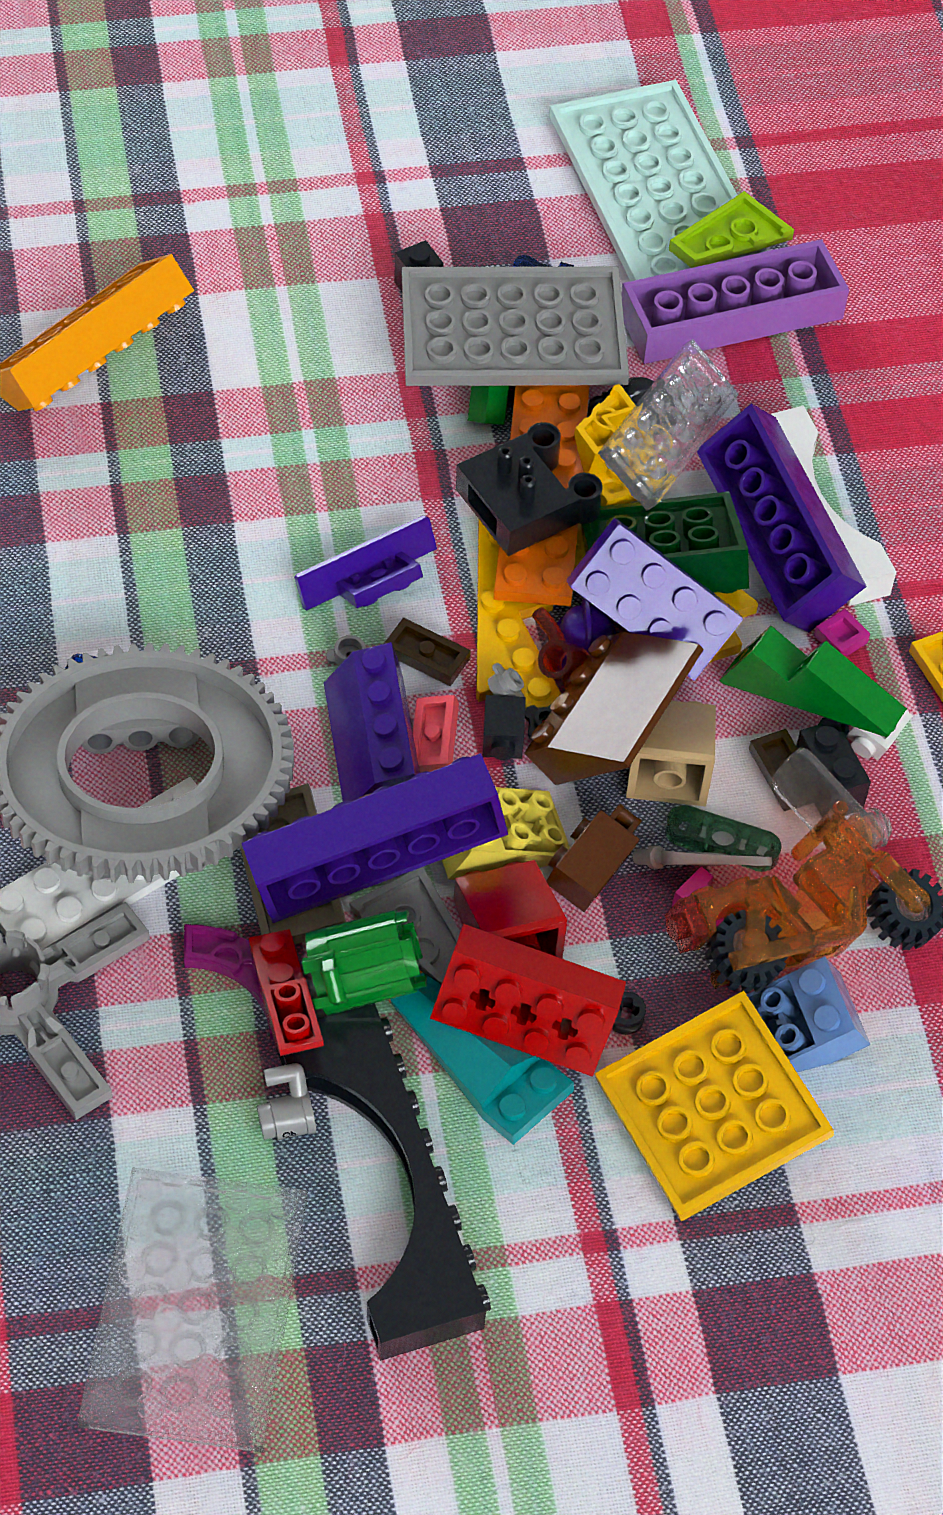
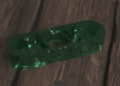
[665,805,782,872]

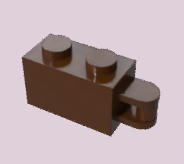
[546,804,643,912]

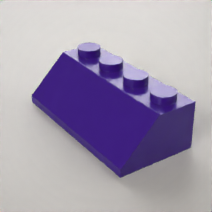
[324,642,420,802]

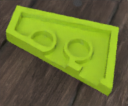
[669,191,794,268]

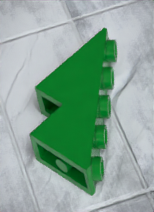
[719,626,907,737]

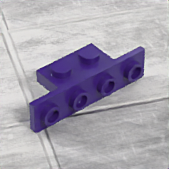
[294,515,437,611]

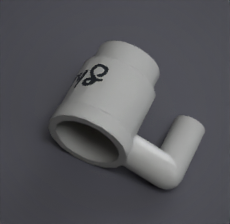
[257,1063,316,1140]

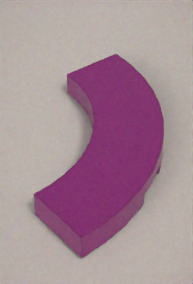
[184,924,274,1040]

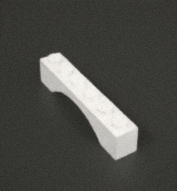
[771,405,896,606]

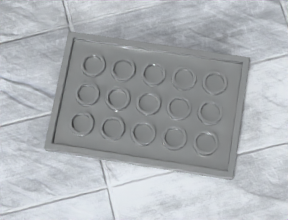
[402,266,629,386]

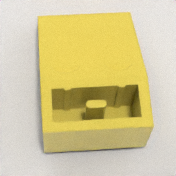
[442,787,570,880]

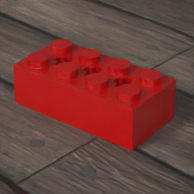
[430,924,626,1077]

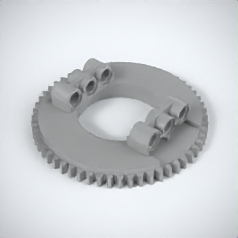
[0,643,294,883]

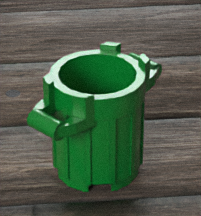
[302,910,427,1015]

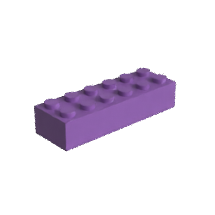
[621,239,849,364]

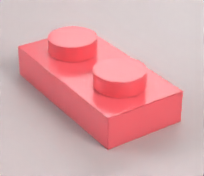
[413,695,459,773]

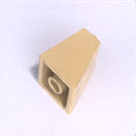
[626,700,716,807]

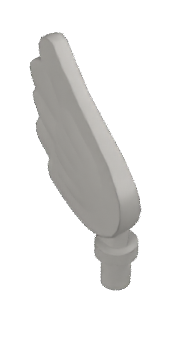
[632,846,772,869]

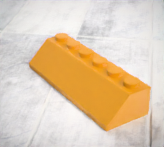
[0,254,194,412]

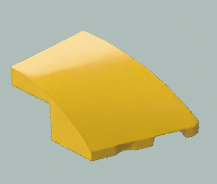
[574,384,670,506]

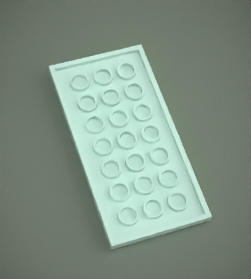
[549,80,767,281]

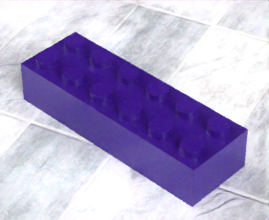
[696,403,867,633]
[241,753,509,923]

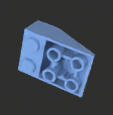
[747,956,871,1072]

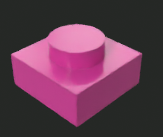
[814,609,870,657]

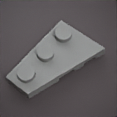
[349,867,460,985]

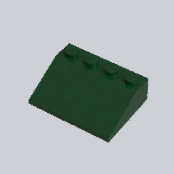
[581,492,749,594]

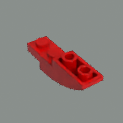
[248,929,324,1056]

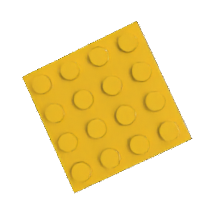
[594,991,834,1222]

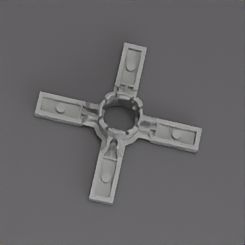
[0,902,150,1120]

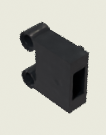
[456,422,602,556]

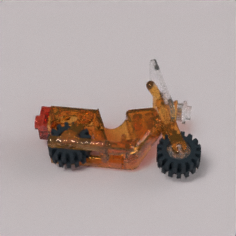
[664,748,943,994]

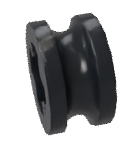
[612,991,646,1035]

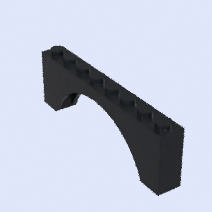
[276,1003,491,1361]

